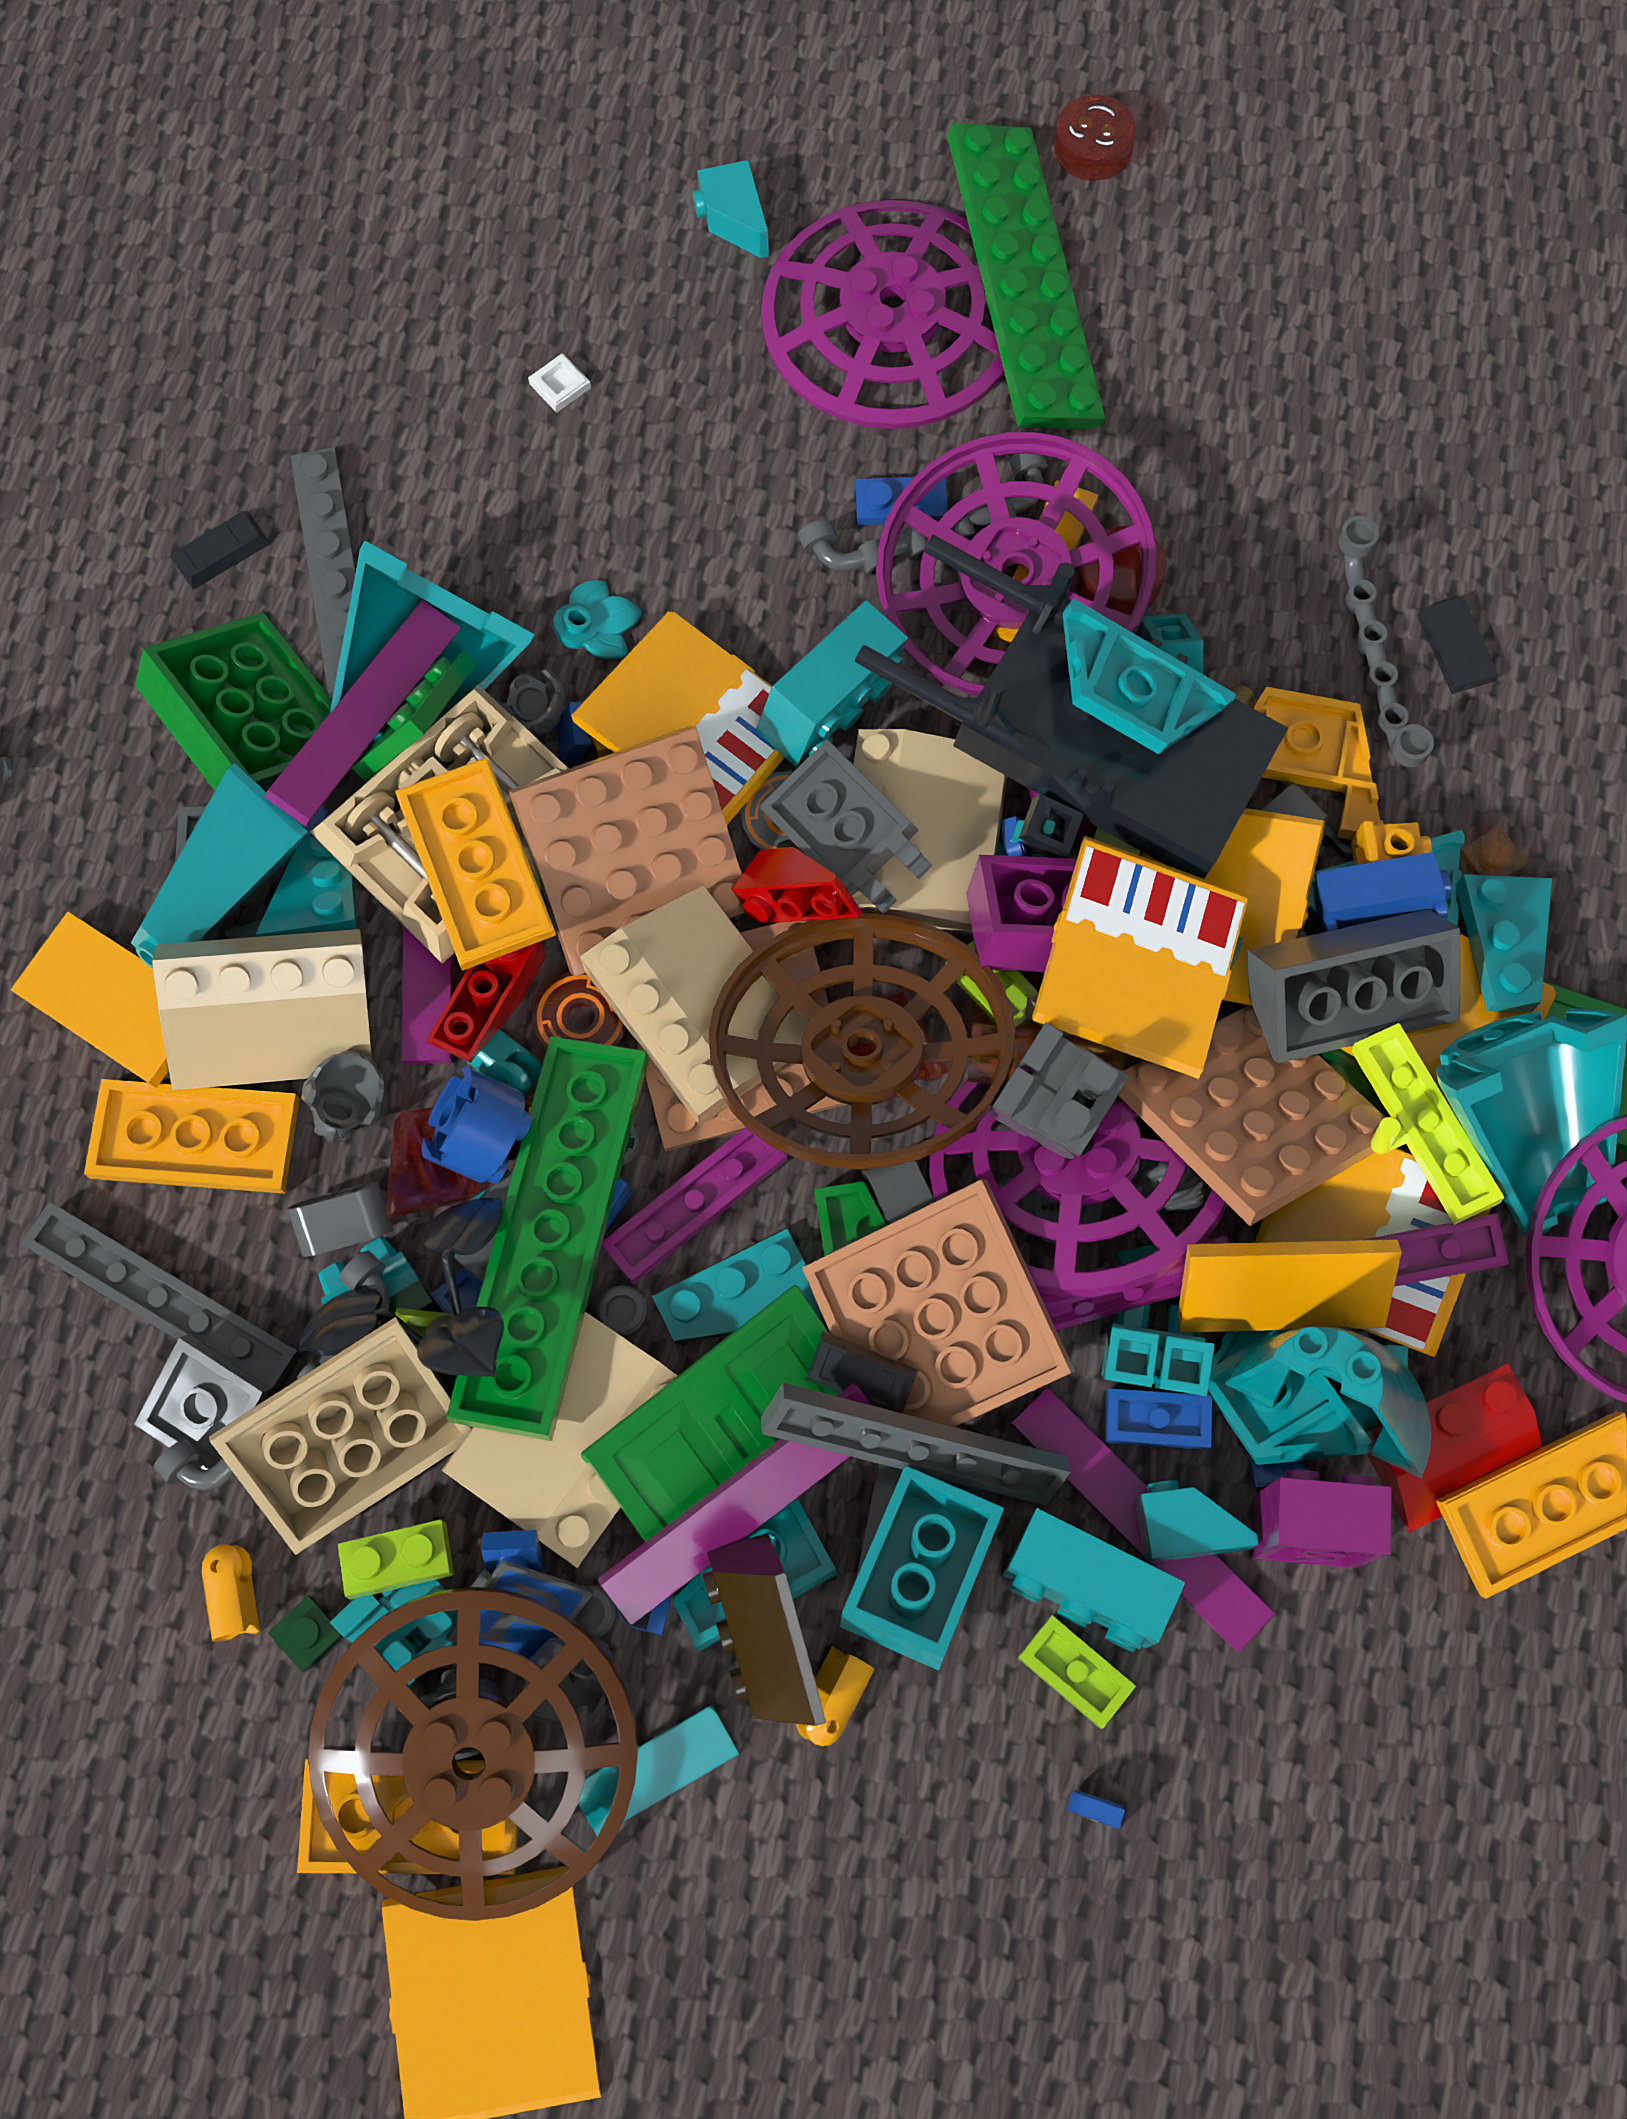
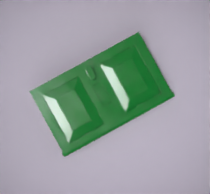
[581,1285,838,1542]

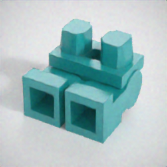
[1101,1304,1214,1396]
[330,1579,458,1686]

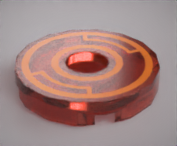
[532,972,628,1051]

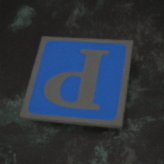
[446,1560,593,1659]

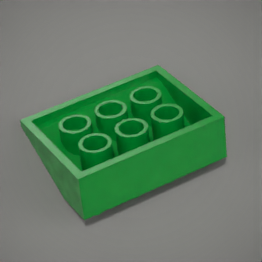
[135,612,332,793]

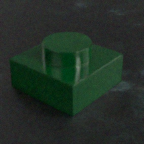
[268,1595,343,1672]

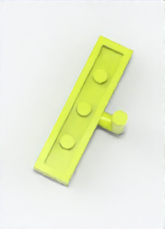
[1351,1023,1504,1225]

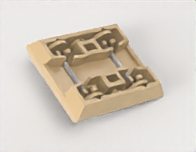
[310,684,568,964]

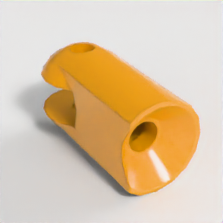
[202,1544,260,1642]
[796,1646,875,1747]

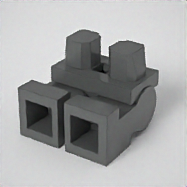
[988,1022,1129,1159]

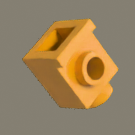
[1351,821,1432,865]

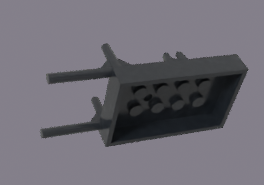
[854,534,1288,879]

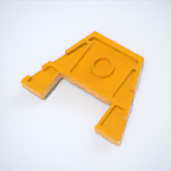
[1254,687,1384,840]

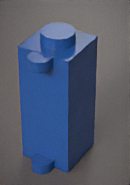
[1313,852,1452,933]

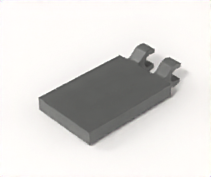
[759,740,933,914]

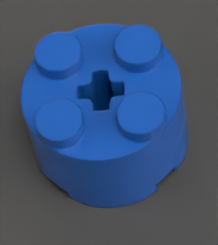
[421,1066,532,1184]

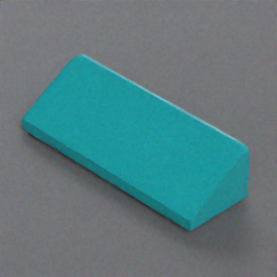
[578,1705,739,1836]

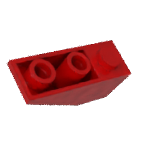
[731,847,863,924]
[426,941,546,1063]

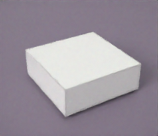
[528,353,591,413]

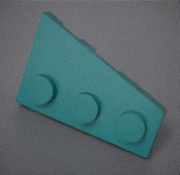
[255,836,358,937]
[1456,874,1552,1012]
[652,1229,825,1343]
[672,1498,838,1652]

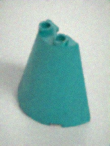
[330,540,535,741]
[1436,1008,1627,1236]
[1225,1326,1431,1479]

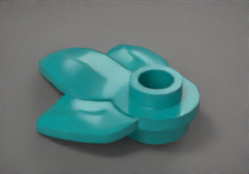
[552,580,642,659]

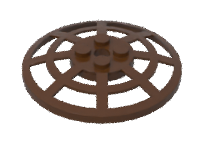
[709,913,1015,1169]
[308,1587,639,1921]

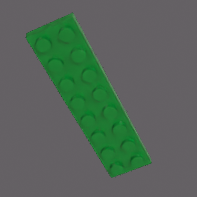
[947,123,1106,429]
[446,1037,649,1441]

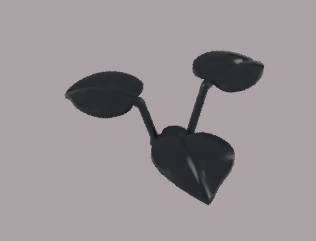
[299,1197,504,1378]

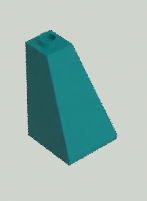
[131,763,308,969]

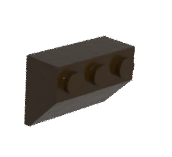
[702,1533,826,1726]

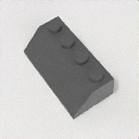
[1247,909,1460,1063]

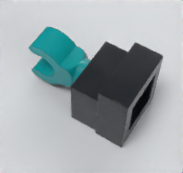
[1010,794,1084,858]

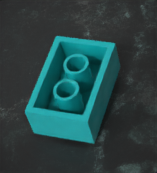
[756,600,908,768]
[840,1465,1004,1671]
[1002,1508,1185,1652]

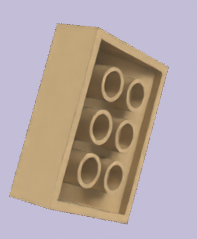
[852,729,1007,930]
[580,885,812,1126]
[152,929,372,1090]
[441,1312,677,1568]
[209,1317,472,1555]

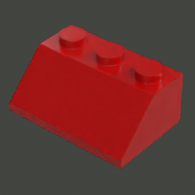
[1366,1364,1542,1532]

